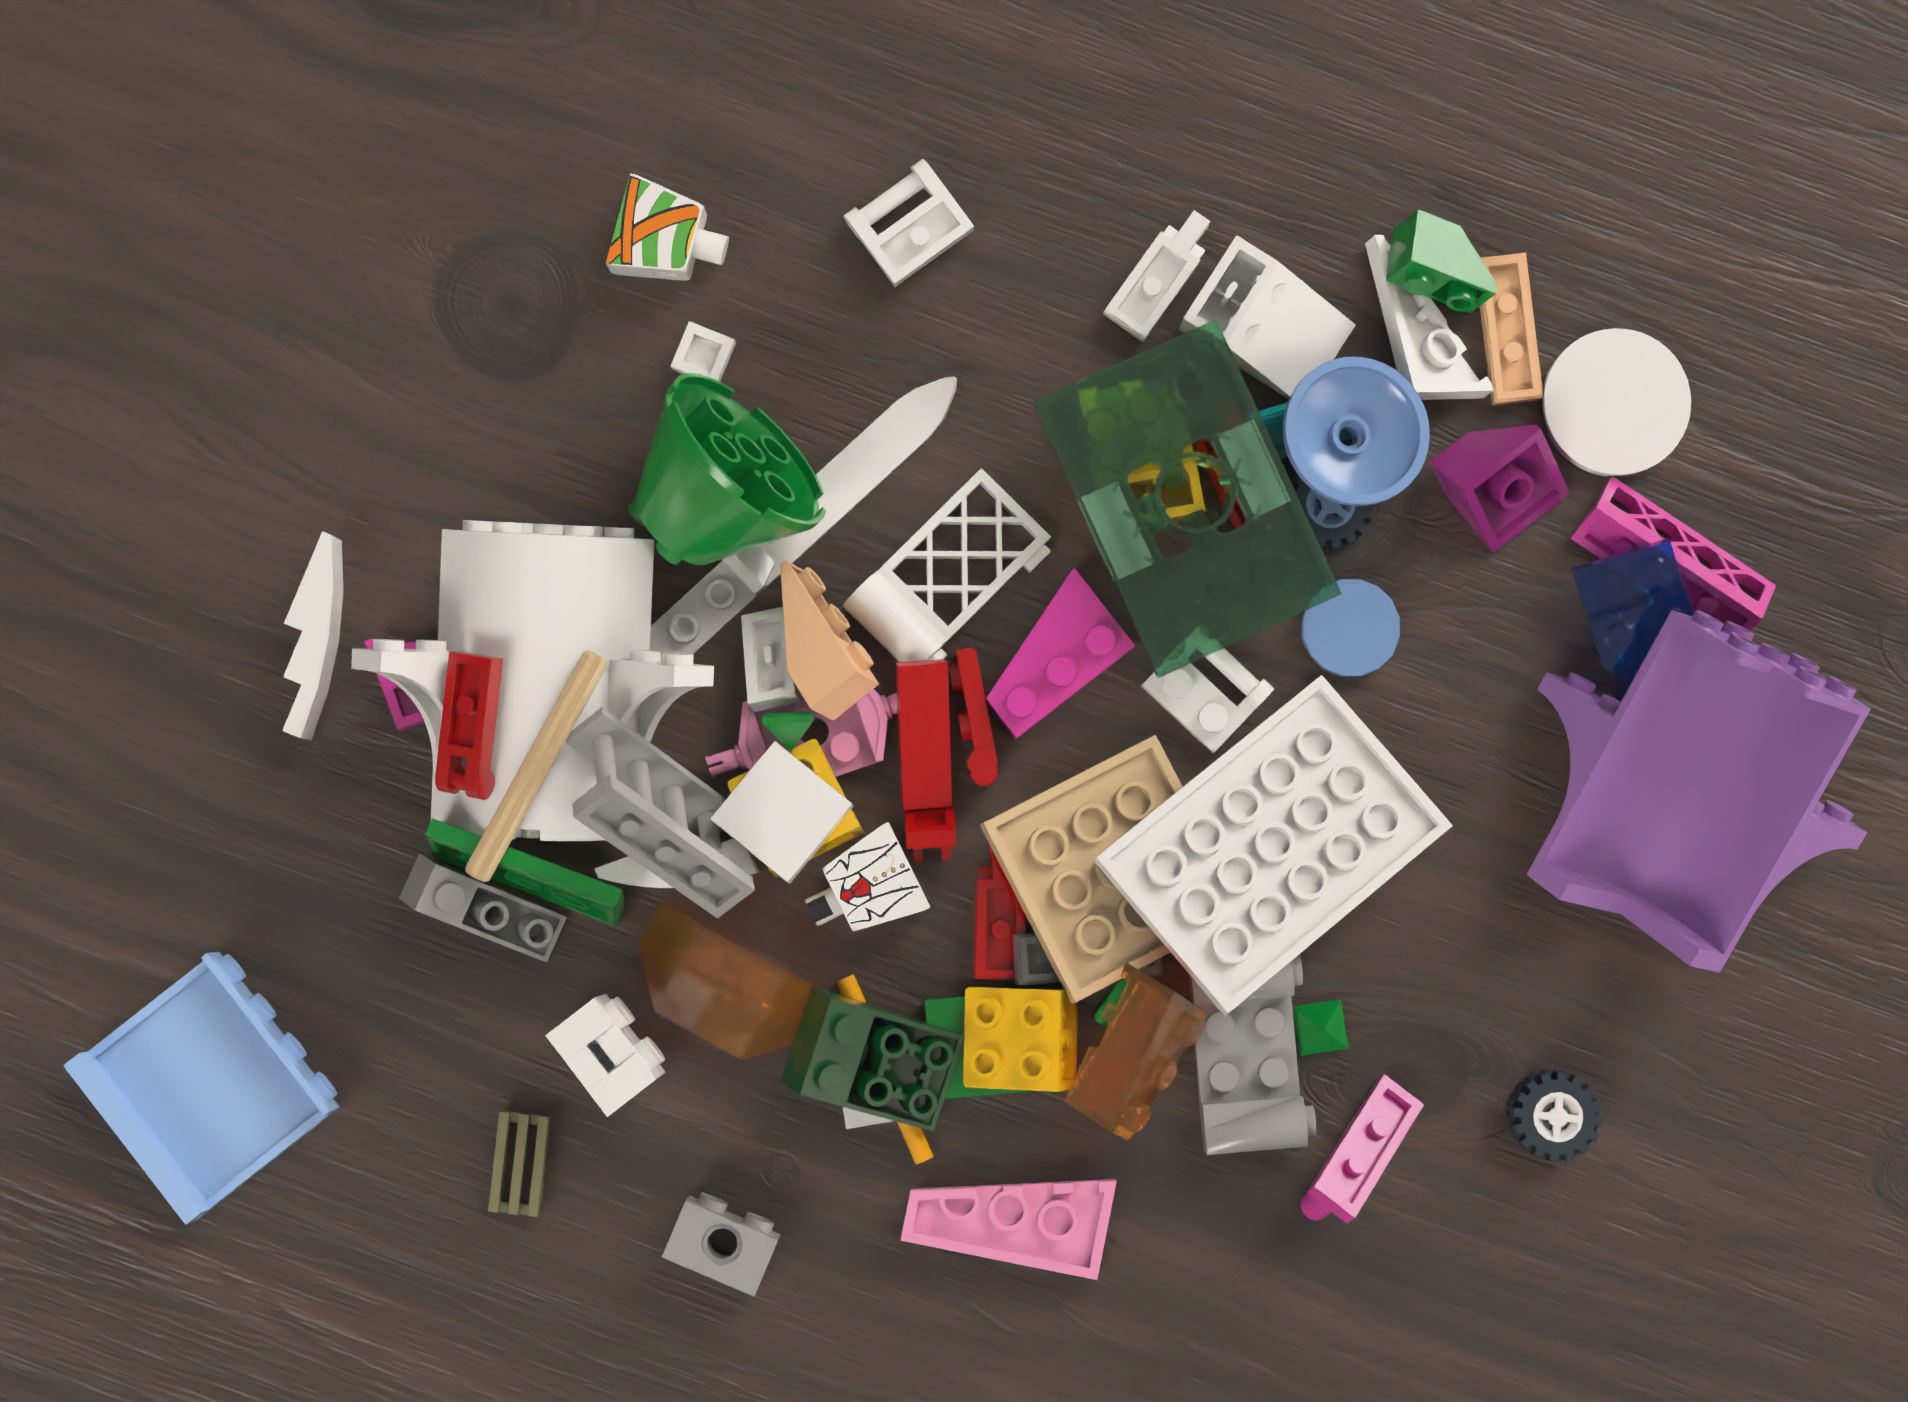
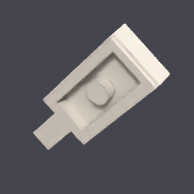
[1103,210,1210,342]

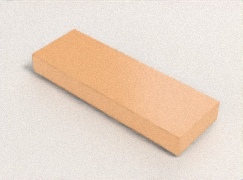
[1480,253,1544,406]

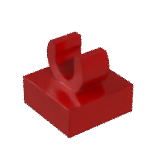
[905,805,956,863]

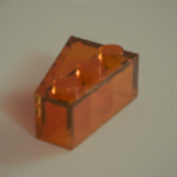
[1065,962,1207,1141]

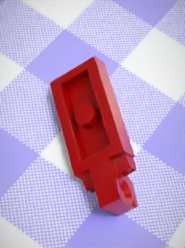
[972,844,1026,980]

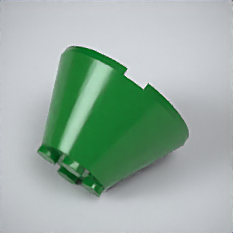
[628,373,826,565]

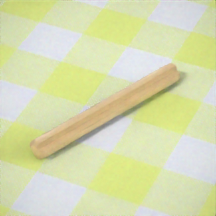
[465,650,607,882]

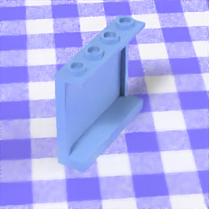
[63,952,340,1225]

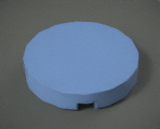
[1301,579,1400,677]

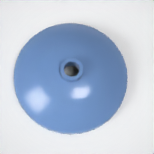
[1283,357,1430,506]

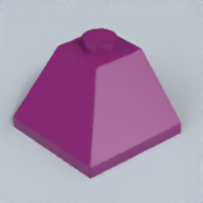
[1429,425,1570,553]

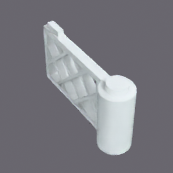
[843,468,1051,662]

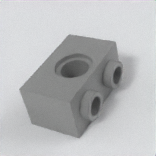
[662,1193,781,1297]

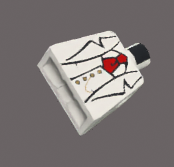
[805,822,930,931]

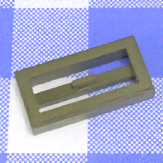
[488,1111,551,1217]

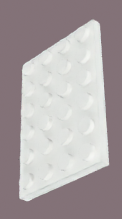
[1094,675,1453,1016]

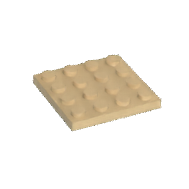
[980,735,1183,1004]

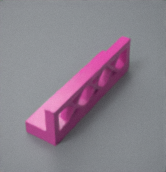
[1570,476,1776,631]

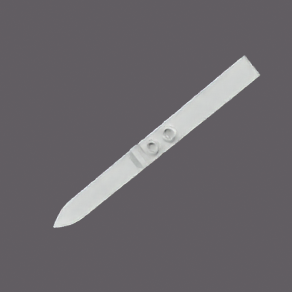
[650,376,957,661]

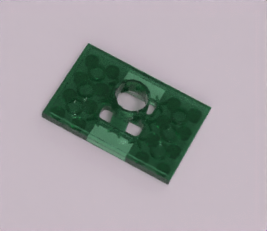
[1032,319,1342,678]

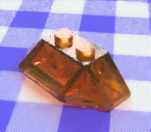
[638,900,824,1060]

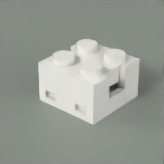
[545,994,666,1117]

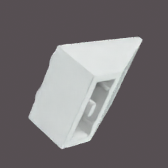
[1179,235,1355,399]

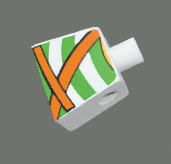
[606,173,729,281]

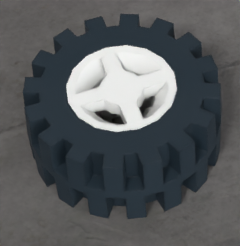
[1506,1070,1603,1162]

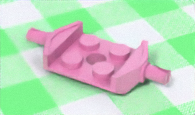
[705,689,897,777]

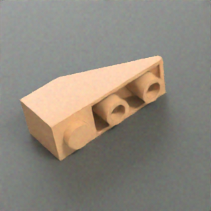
[780,560,879,721]

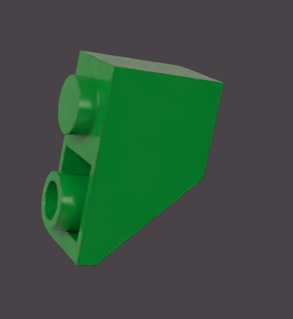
[1386,209,1497,313]

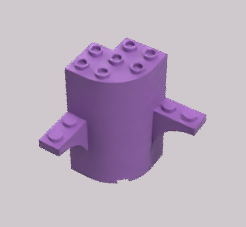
[1527,610,1871,973]

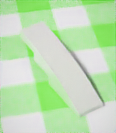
[282,531,343,740]

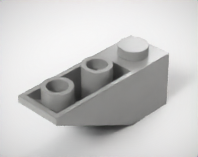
[399,853,567,963]

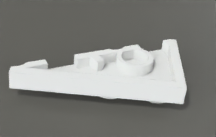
[1365,235,1494,400]

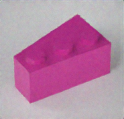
[986,568,1135,740]

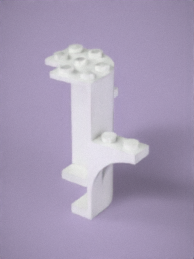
[351,520,714,841]

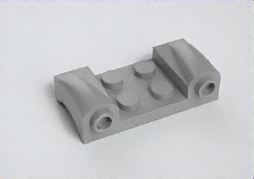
[1188,955,1316,1155]

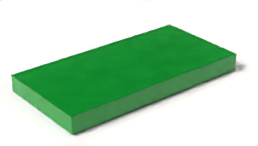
[425,818,625,926]

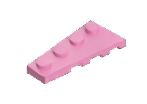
[901,1179,1117,1280]

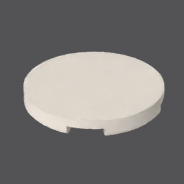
[1542,328,1691,477]

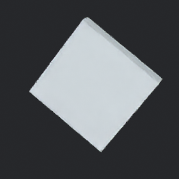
[710,741,853,884]

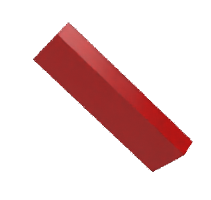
[896,659,952,811]

